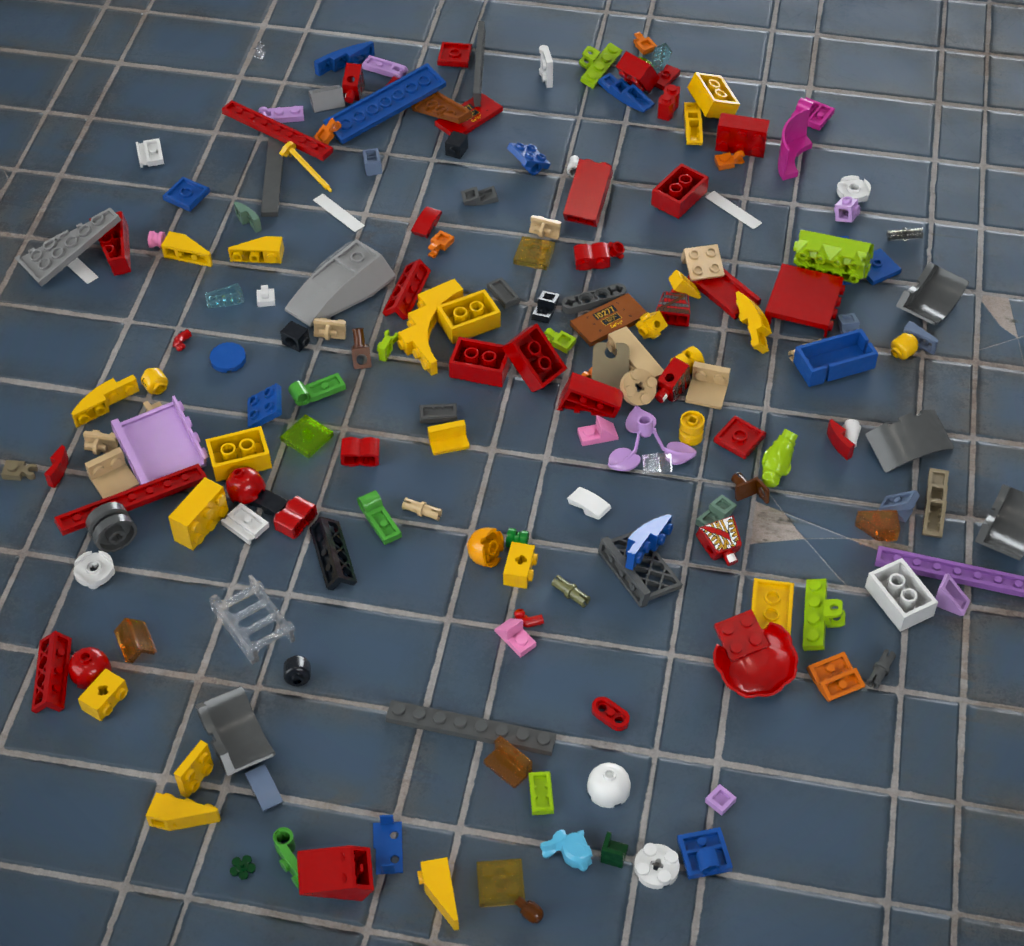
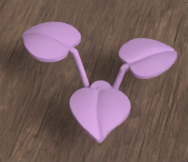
[608,406,697,471]

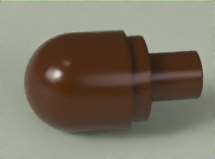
[514,896,544,923]

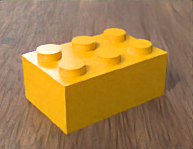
[687,72,740,119]
[437,289,501,344]
[205,426,272,482]
[168,477,229,550]

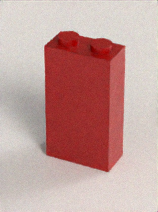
[563,159,613,227]

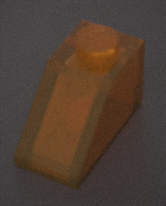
[855,510,901,542]

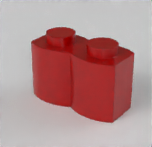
[657,84,680,121]
[574,242,610,271]
[340,437,380,467]
[274,496,317,539]

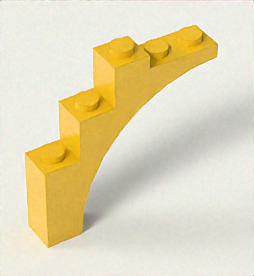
[397,278,464,376]

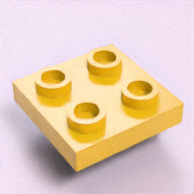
[174,740,214,798]

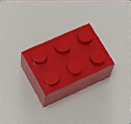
[715,113,770,158]
[651,163,709,219]
[502,323,568,392]
[449,337,511,387]

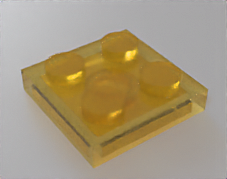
[513,236,555,270]
[477,858,525,908]

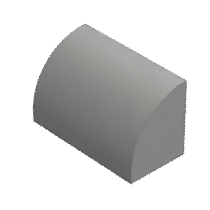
[308,85,345,113]

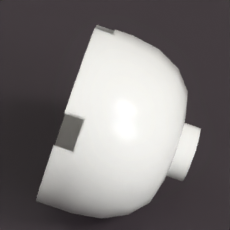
[587,762,631,808]

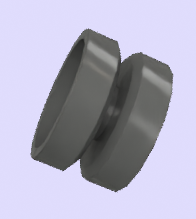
[85,502,137,552]

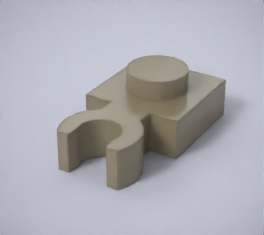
[1,460,38,481]

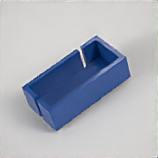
[793,328,878,387]

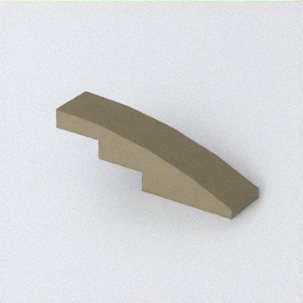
[922,468,949,538]

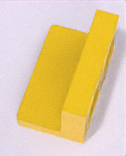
[427,420,470,455]

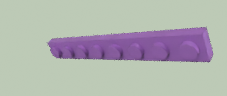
[875,546,1024,598]

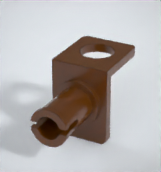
[351,328,372,369]
[731,472,769,504]

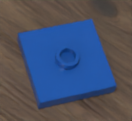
[163,177,210,212]
[865,248,902,286]

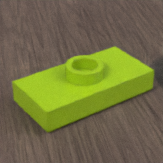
[528,771,554,815]

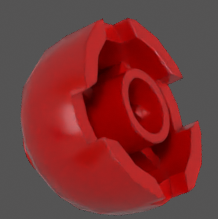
[226,467,266,504]
[68,647,111,690]

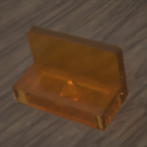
[114,618,157,663]
[484,735,532,788]

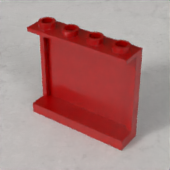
[765,263,846,338]

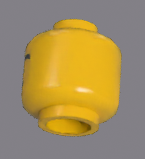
[891,333,918,360]
[141,368,168,395]

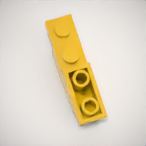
[736,291,772,354]
[71,375,139,428]

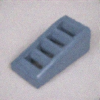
[362,148,382,176]
[903,321,939,355]

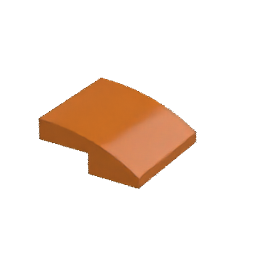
[806,651,866,702]

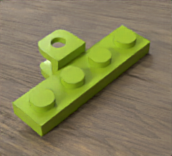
[579,43,623,89]
[803,578,846,651]

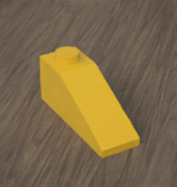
[161,231,213,267]
[417,857,459,931]

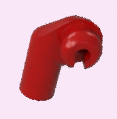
[173,329,192,352]
[514,609,544,628]

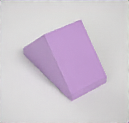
[935,574,970,616]

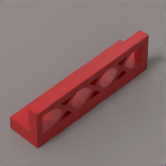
[382,259,431,320]
[31,631,72,713]

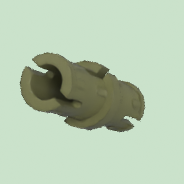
[551,575,590,608]

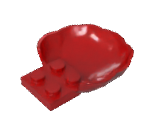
[713,609,799,698]

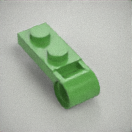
[288,373,346,406]
[357,490,402,545]
[273,827,299,889]

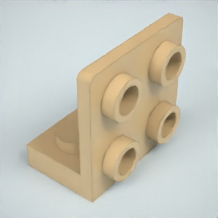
[681,244,725,281]
[685,361,731,410]
[85,447,139,499]

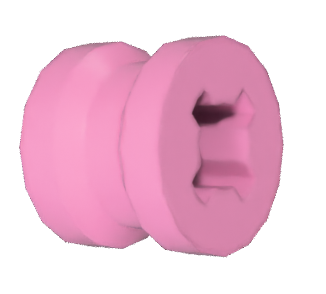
[148,231,166,248]

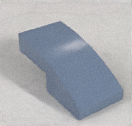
[837,313,860,334]
[244,764,283,812]

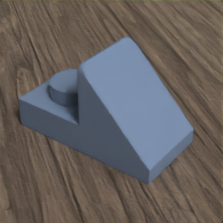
[878,490,920,522]

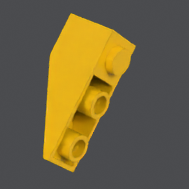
[228,236,284,264]
[146,792,221,831]

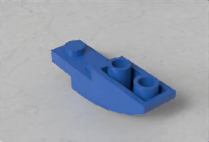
[625,514,673,570]

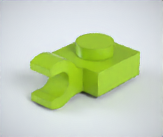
[544,328,577,354]
[377,330,398,362]

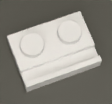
[136,138,164,168]
[221,503,269,545]

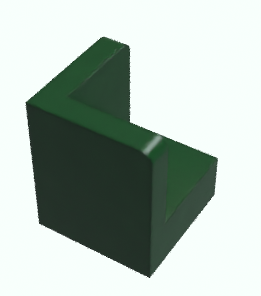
[601,831,629,869]

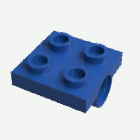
[507,142,551,175]
[247,383,282,428]
[677,827,733,880]

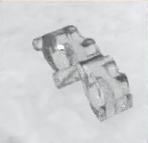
[254,42,266,61]

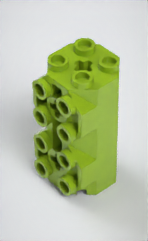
[793,230,874,284]

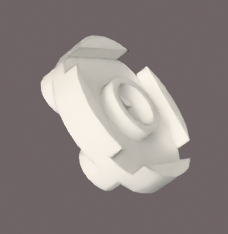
[836,175,871,203]
[73,550,115,589]
[634,843,680,889]

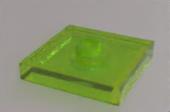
[280,414,334,458]

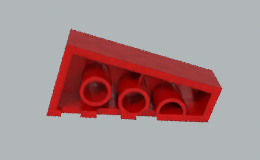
[89,211,131,276]

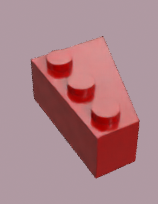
[557,372,623,418]

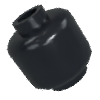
[283,655,311,687]

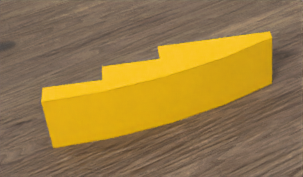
[684,102,703,145]

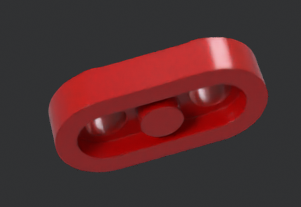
[592,697,630,731]

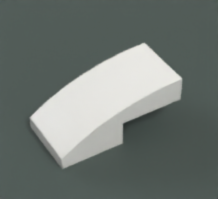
[567,487,611,520]

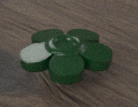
[230,855,256,880]

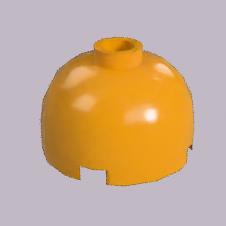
[467,527,504,568]

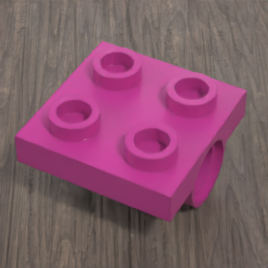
[791,97,835,131]

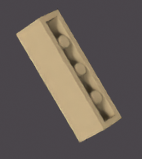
[607,326,664,388]

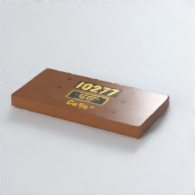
[570,293,648,347]

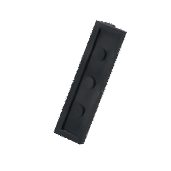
[309,516,357,591]

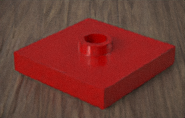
[437,42,473,68]
[713,415,766,460]

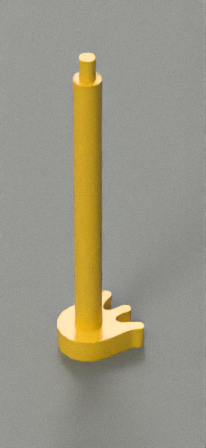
[279,141,332,192]

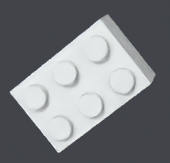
[865,558,938,632]

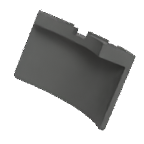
[896,262,969,325]
[866,409,954,473]
[975,484,1024,561]
[195,686,276,776]

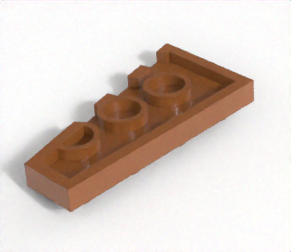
[411,91,472,124]

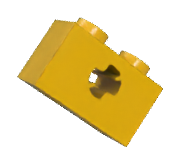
[503,542,538,589]
[78,668,128,721]

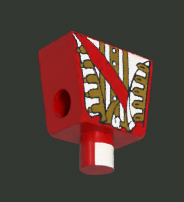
[696,516,742,566]

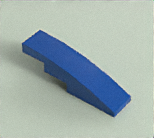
[314,41,375,76]
[598,73,655,113]

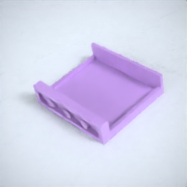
[111,395,208,485]

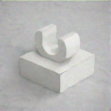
[256,285,275,307]

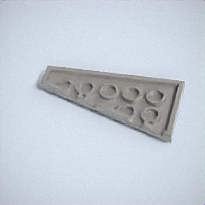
[14,208,122,287]

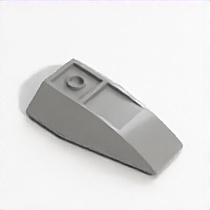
[285,239,396,327]

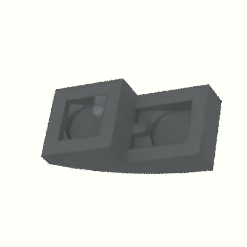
[461,186,499,206]

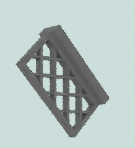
[598,531,683,608]

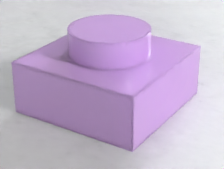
[705,784,737,816]

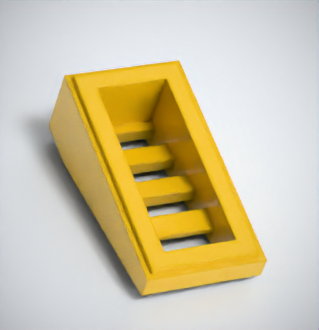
[668,270,701,299]

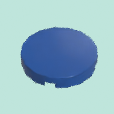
[209,342,246,373]

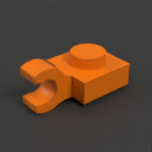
[633,32,657,55]
[314,118,342,145]
[714,150,745,171]
[428,230,454,258]

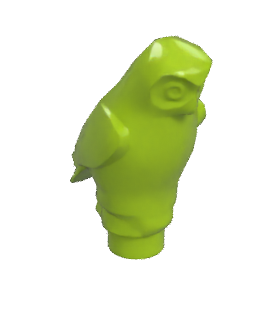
[762,429,798,488]

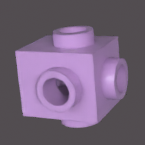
[834,196,860,223]

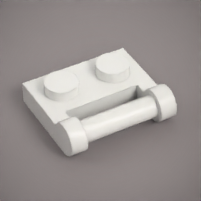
[539,45,553,88]

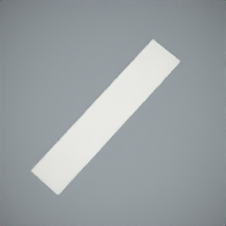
[705,191,762,229]
[313,194,365,232]
[67,258,99,284]

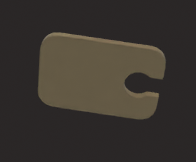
[592,342,630,396]

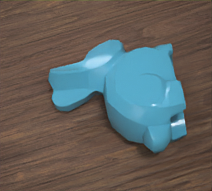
[540,830,593,872]

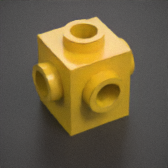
[635,311,668,339]

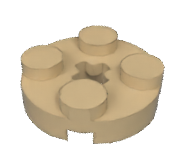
[620,369,657,406]

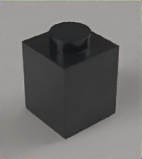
[445,131,468,159]

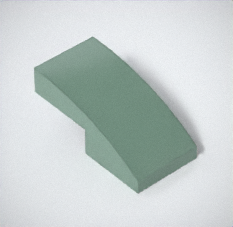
[234,202,262,233]
[696,495,737,527]

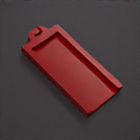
[688,268,761,320]

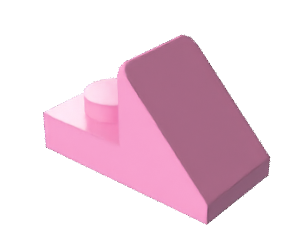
[577,415,619,446]
[494,618,536,658]

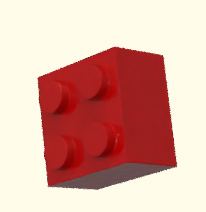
[615,51,660,93]

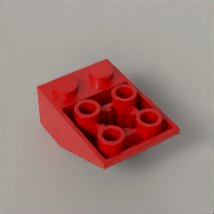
[297,845,374,901]

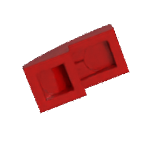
[411,206,442,238]
[827,419,855,460]
[44,445,69,488]

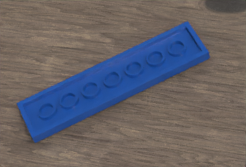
[323,63,446,144]

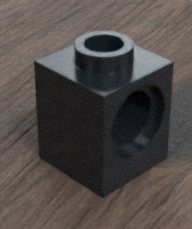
[280,321,310,352]

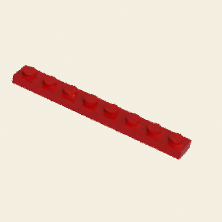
[222,100,333,161]
[54,464,207,536]

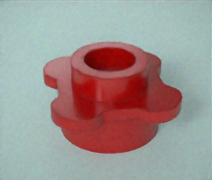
[608,241,625,259]

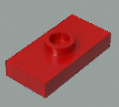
[654,64,681,90]

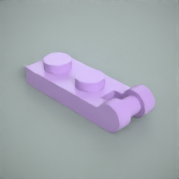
[362,55,408,78]
[259,106,304,123]

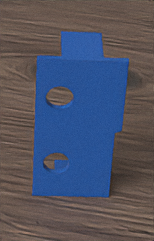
[373,814,403,875]

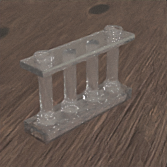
[209,575,296,665]

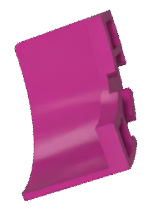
[778,108,813,181]

